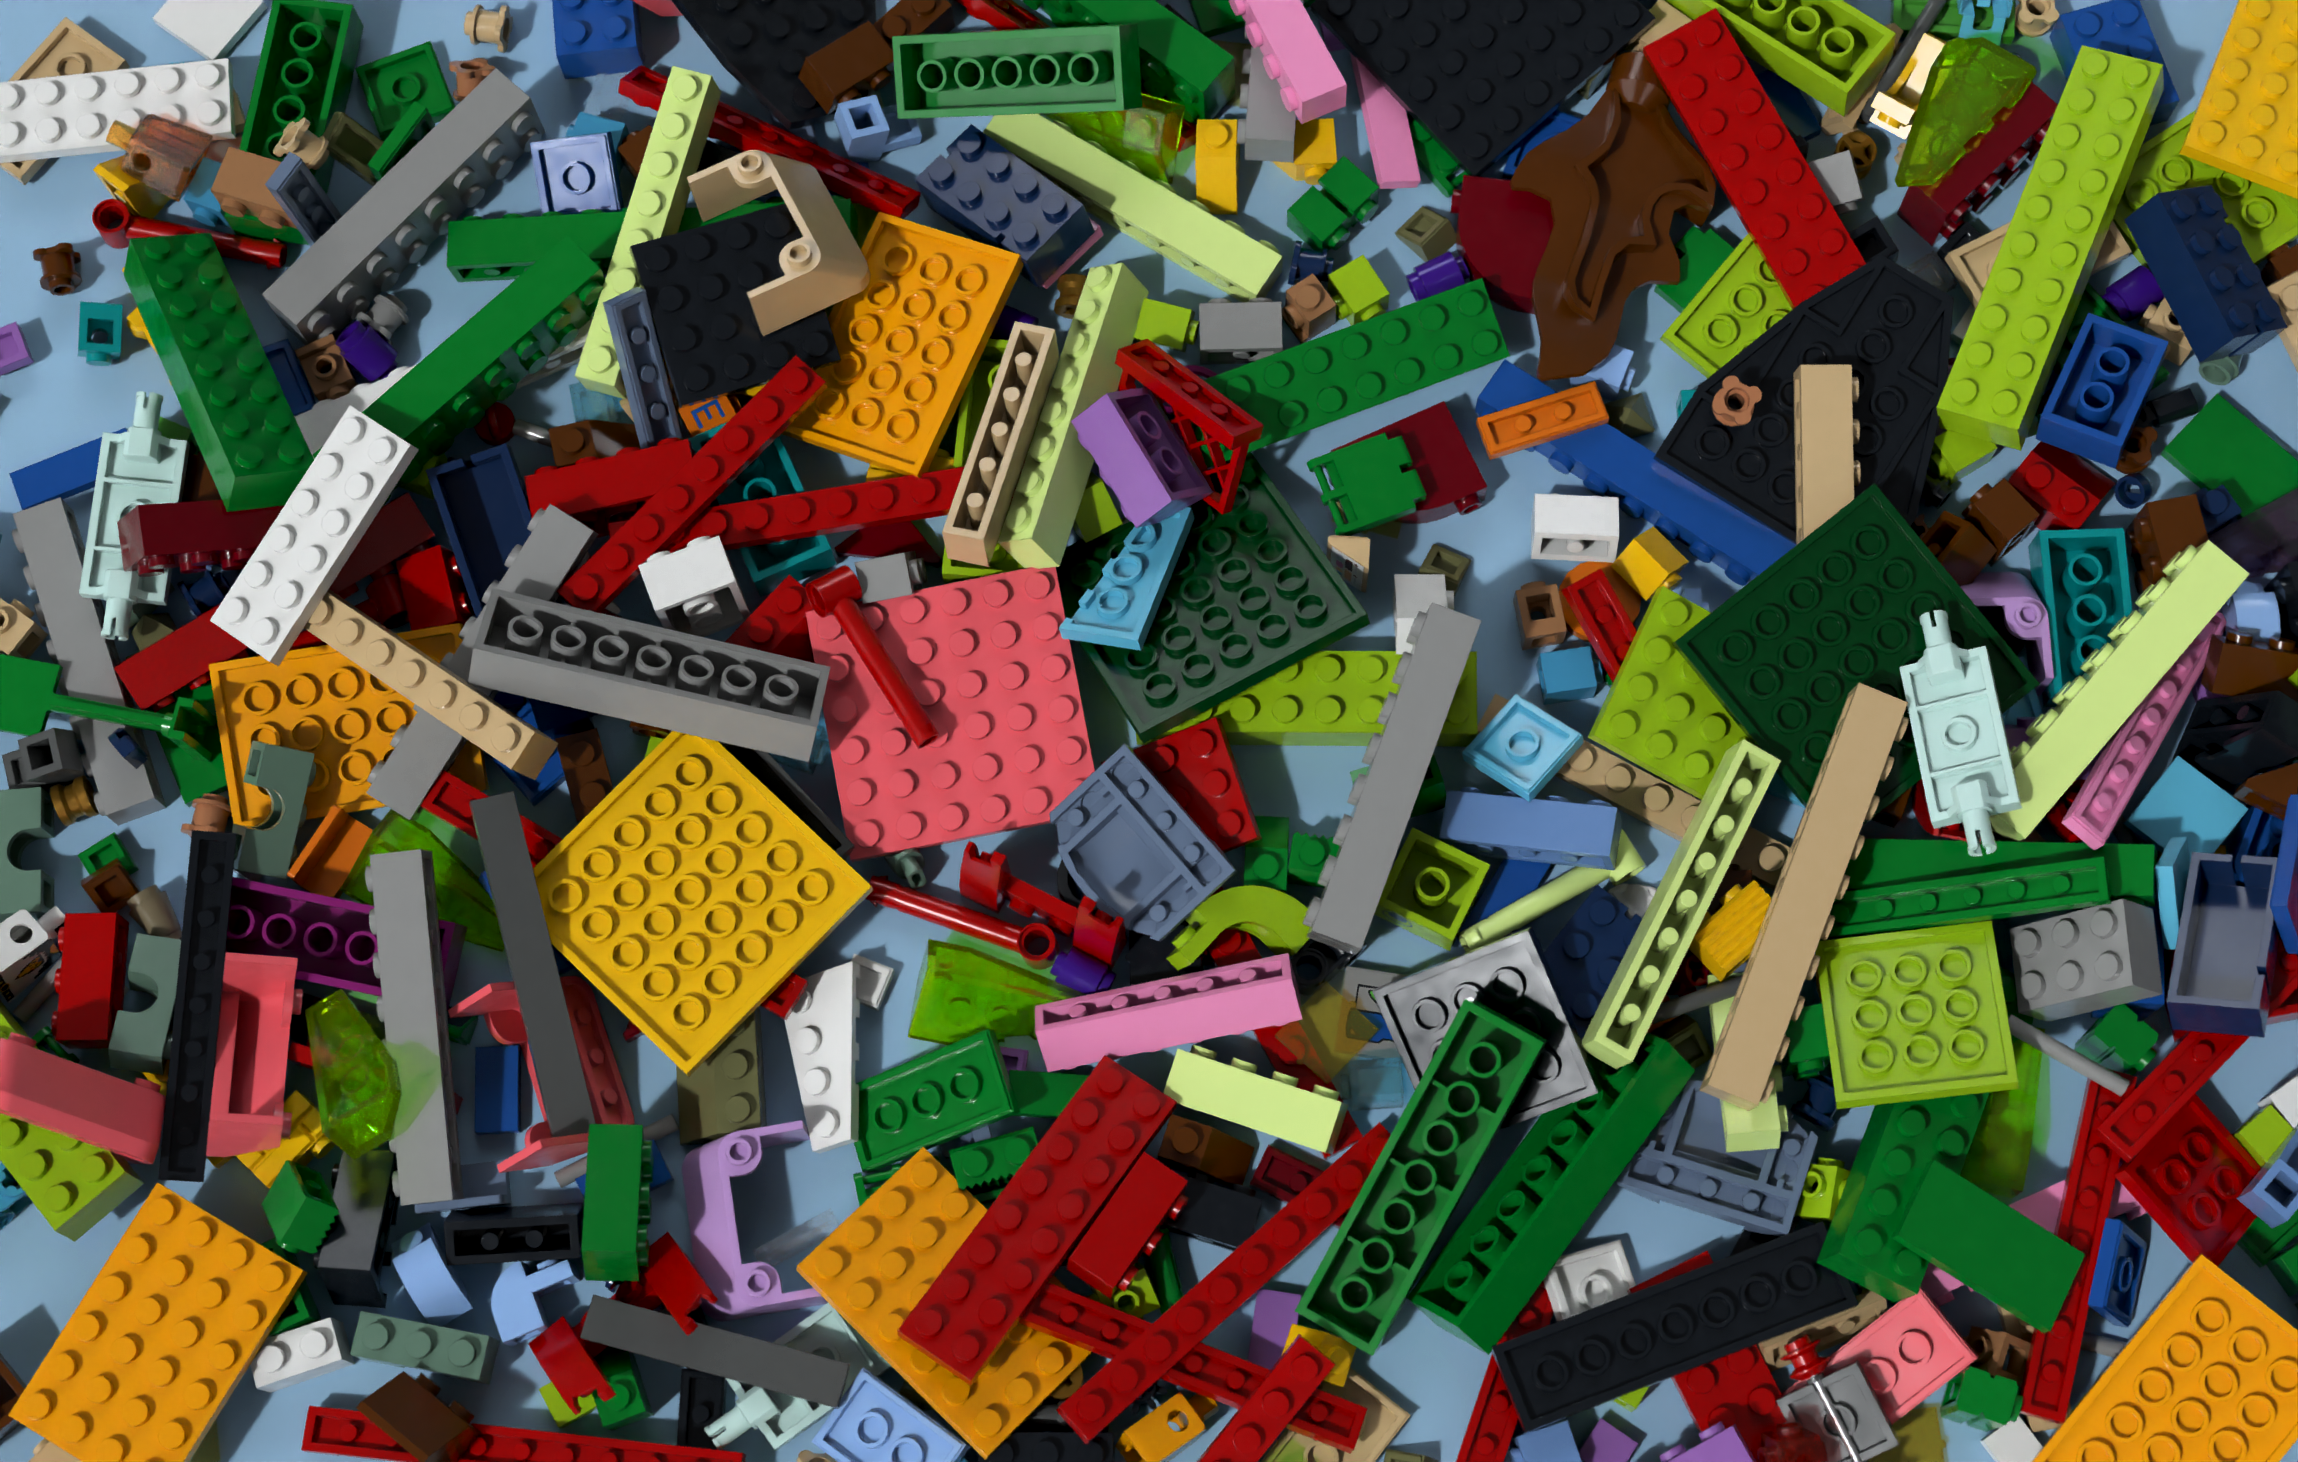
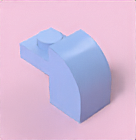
[834,95,922,162]
[2221,581,2281,643]
[391,1223,473,1327]
[491,1259,581,1347]

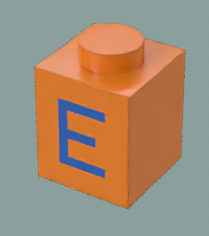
[677,395,742,437]

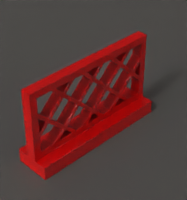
[1115,339,1264,515]

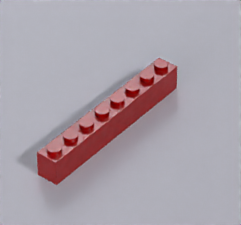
[114,492,435,713]

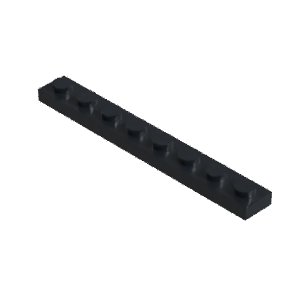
[158,830,237,1182]

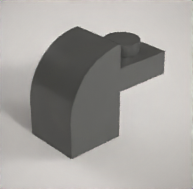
[2,728,85,789]

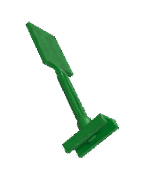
[0,654,219,762]

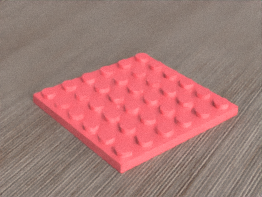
[805,567,1095,862]

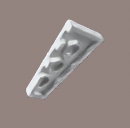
[784,961,860,1153]

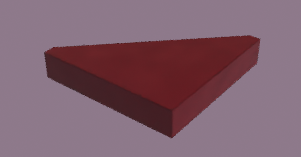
[834,521,943,568]

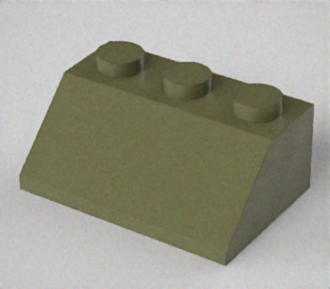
[676,1008,767,1146]

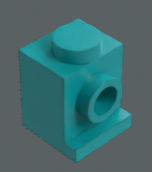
[78,301,123,366]

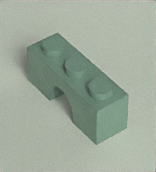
[232,740,316,879]
[0,787,54,922]
[108,933,181,1075]
[350,1311,500,1385]

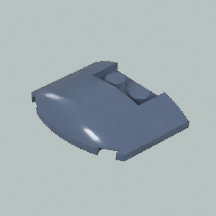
[1049,744,1237,941]
[1617,1080,1818,1237]

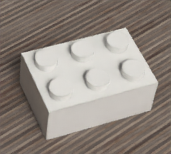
[638,535,751,637]

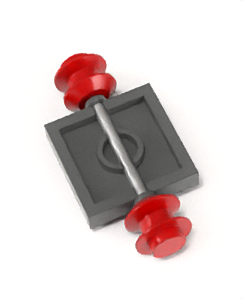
[1776,1334,1901,1462]

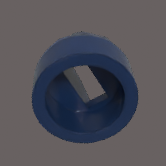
[2114,473,2152,509]

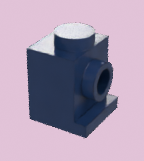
[2194,484,2243,539]

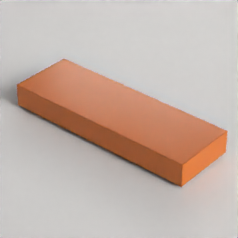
[1476,381,1609,460]

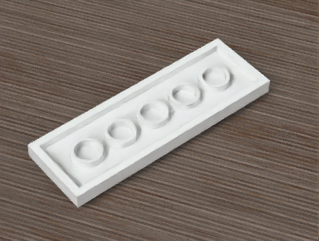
[0,58,236,163]
[210,405,419,666]

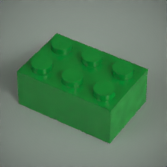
[581,1124,654,1281]

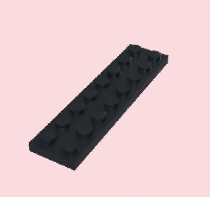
[1492,1221,1859,1434]

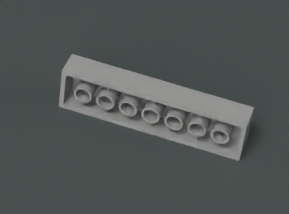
[262,68,545,345]
[468,588,830,762]
[1302,602,1482,955]

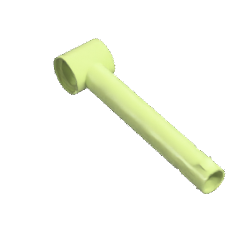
[1458,829,1646,952]

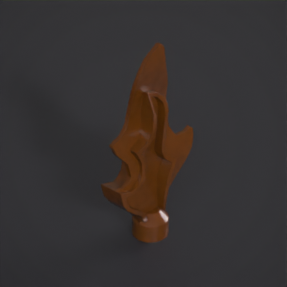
[1509,52,1716,381]

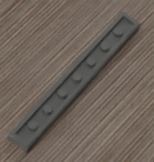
[469,791,596,1138]

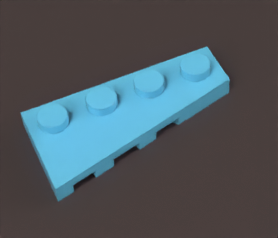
[1059,507,1195,651]

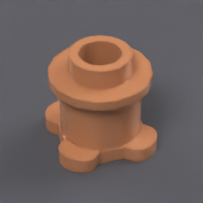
[449,58,495,102]
[1712,376,1762,427]
[181,793,232,837]

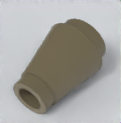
[127,885,182,940]

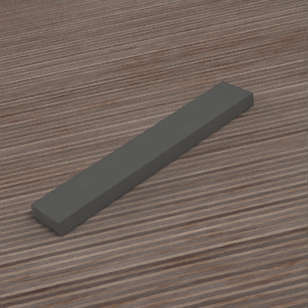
[580,1294,851,1409]

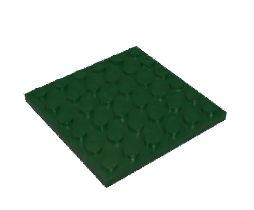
[1056,452,1370,744]
[1672,483,2040,826]

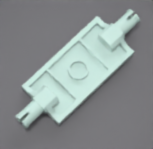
[79,391,190,641]
[1899,610,2022,857]
[704,1303,892,1451]

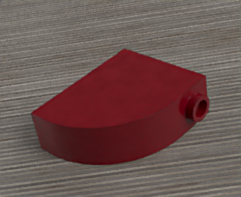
[1450,175,1553,314]
[1331,401,1488,524]

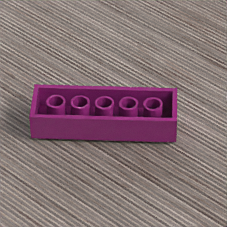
[224,877,467,1010]

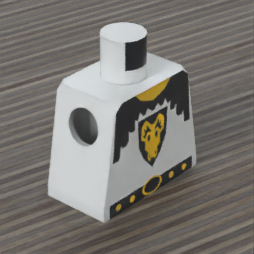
[0,906,65,1004]

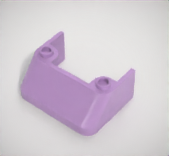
[1960,572,2054,697]
[682,1120,828,1322]

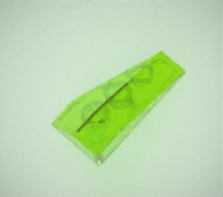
[1895,37,2037,187]
[1044,93,1185,185]
[340,809,505,952]
[908,939,1087,1045]
[305,989,402,1160]
[1960,1026,2045,1198]

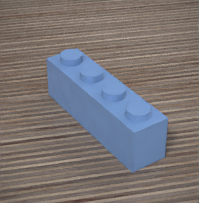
[1439,787,1622,871]

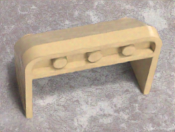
[686,150,871,336]

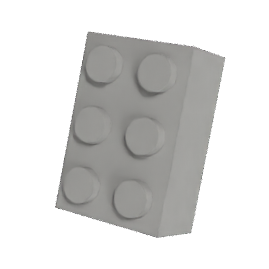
[2010,899,2163,1022]

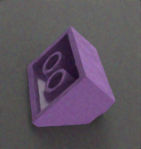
[1071,387,1213,528]

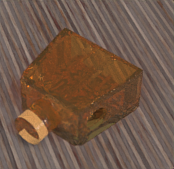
[106,114,213,202]

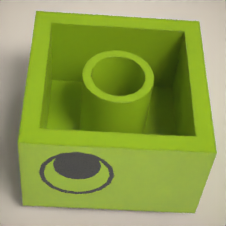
[1374,827,1490,951]

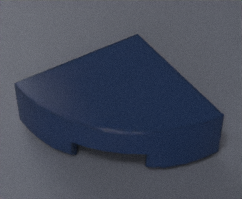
[108,727,148,769]

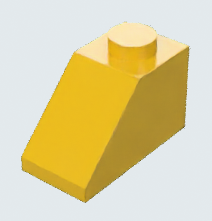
[1271,118,1337,185]
[1195,119,1240,215]
[93,151,175,219]

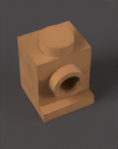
[1282,273,1337,344]
[294,334,358,402]
[1513,581,1567,650]
[1964,1326,2031,1388]

